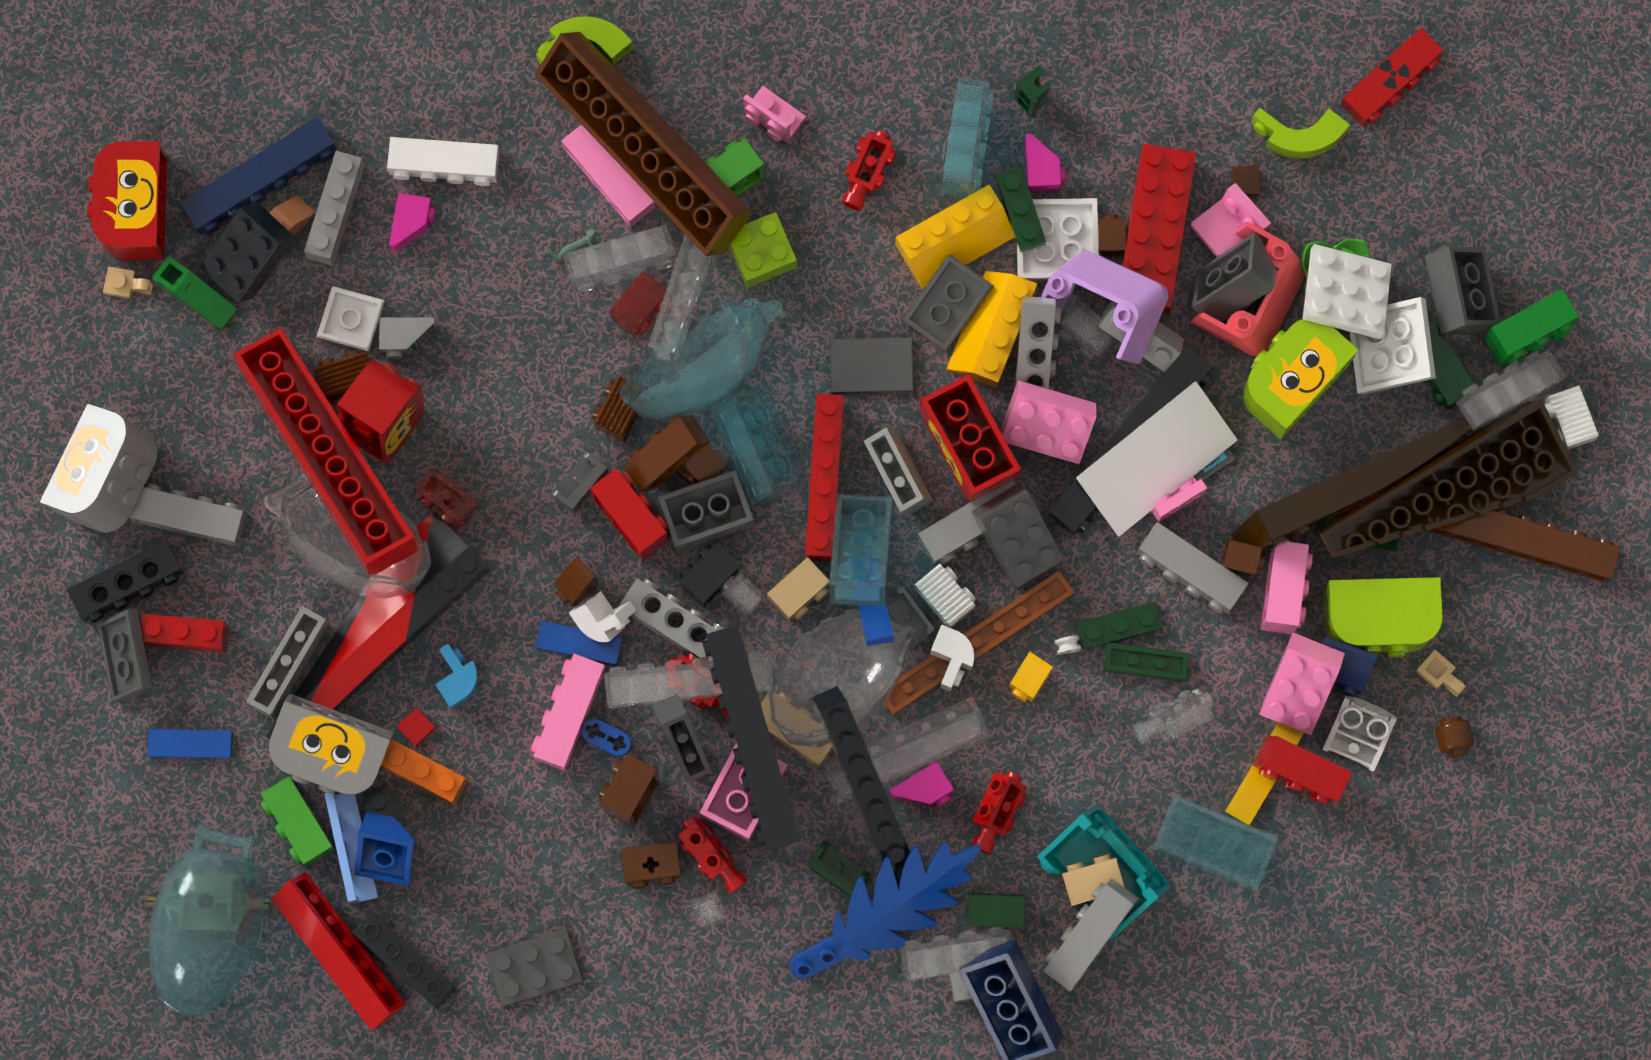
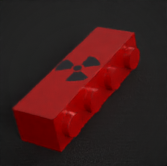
[1341,28,1444,127]

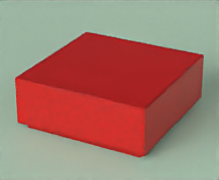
[396,707,436,747]

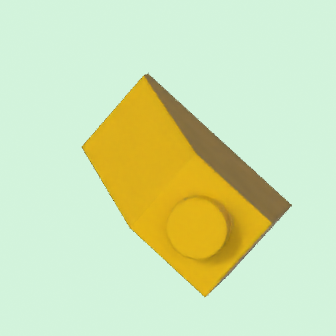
[1009,652,1053,702]

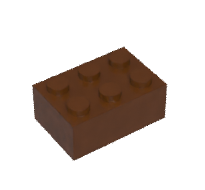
[598,754,660,828]

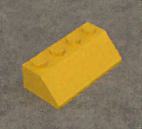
[895,184,1015,290]
[946,271,1037,389]

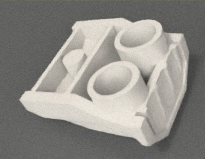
[1323,695,1397,772]

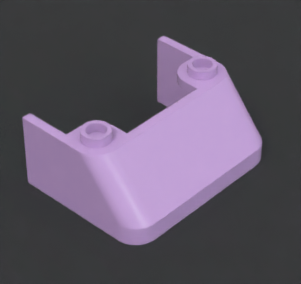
[1041,251,1168,364]

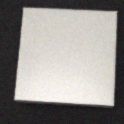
[316,286,385,352]

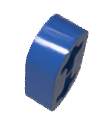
[581,719,631,757]

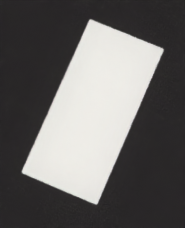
[1076,381,1237,536]

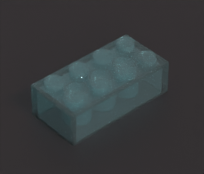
[941,77,994,198]
[829,494,892,606]
[1151,795,1278,892]

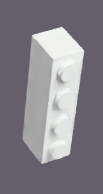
[387,137,500,186]

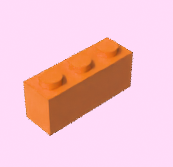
[381,740,468,806]

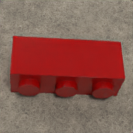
[140,614,228,653]

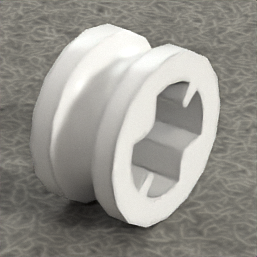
[1055,635,1082,655]

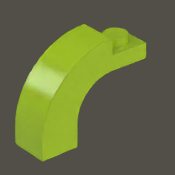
[536,16,633,65]
[1251,108,1350,159]

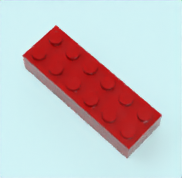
[1122,143,1196,315]

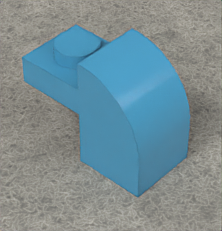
[435,644,479,711]

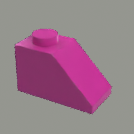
[1024,134,1065,192]
[389,193,436,252]
[889,761,954,808]

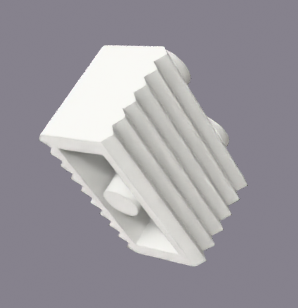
[1545,386,1599,450]
[914,564,976,628]

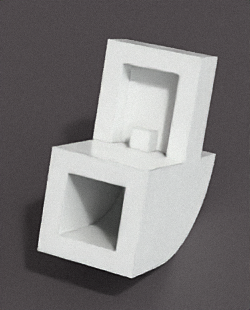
[569,591,636,642]
[930,625,974,692]

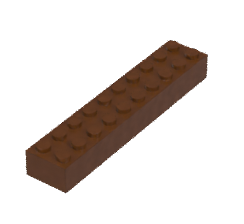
[534,32,753,256]

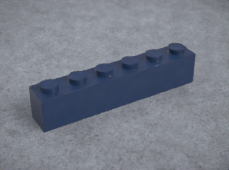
[180,117,337,236]

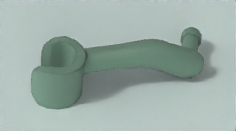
[545,229,604,263]

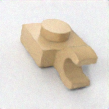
[103,267,154,299]
[1416,650,1465,697]

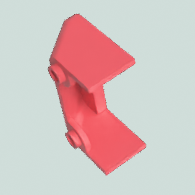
[1191,222,1306,357]

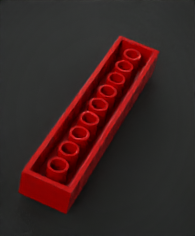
[233,328,418,578]

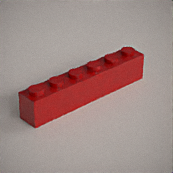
[805,394,844,562]
[271,872,406,1031]

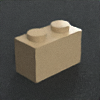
[767,557,830,622]
[1062,854,1126,906]

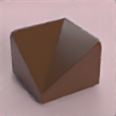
[1230,165,1260,196]

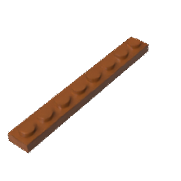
[877,571,1075,716]

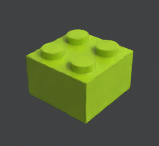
[729,212,797,288]

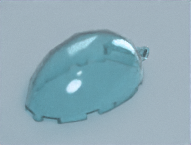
[620,298,783,421]
[148,824,265,1016]

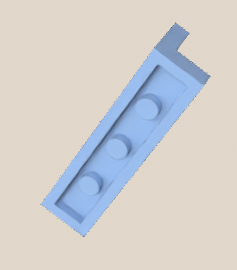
[324,793,379,905]

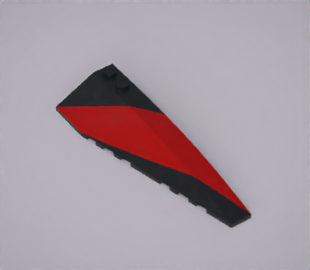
[266,511,489,741]

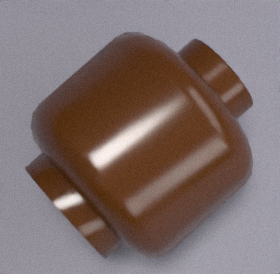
[1435,716,1474,758]

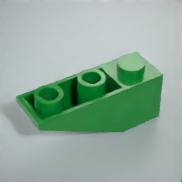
[152,256,238,331]

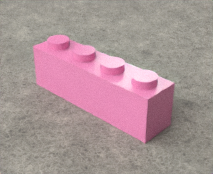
[561,124,655,228]
[531,654,606,771]

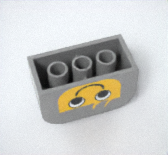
[40,404,158,533]
[269,693,394,794]

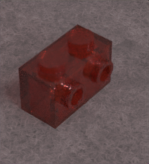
[609,271,670,338]
[415,468,478,528]

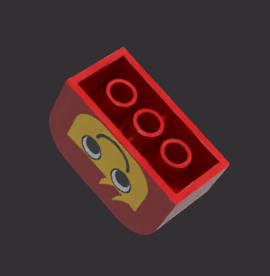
[87,141,168,260]
[337,359,424,466]
[919,374,1021,503]

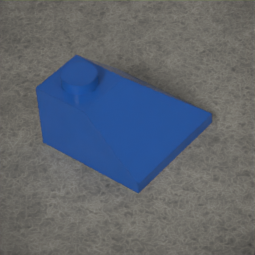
[354,811,414,886]

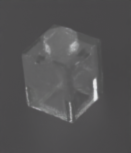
[722,573,765,619]
[690,891,727,930]

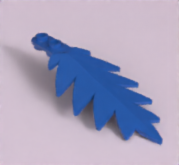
[790,841,981,978]

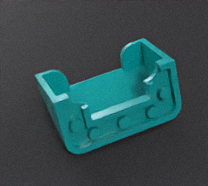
[1037,805,1170,940]

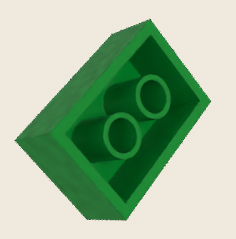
[1483,289,1579,367]

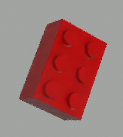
[590,469,669,562]
[1253,736,1352,805]

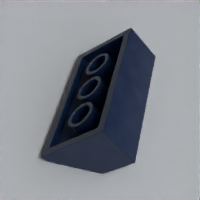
[959,939,1064,1060]

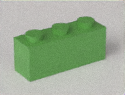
[260,776,335,867]

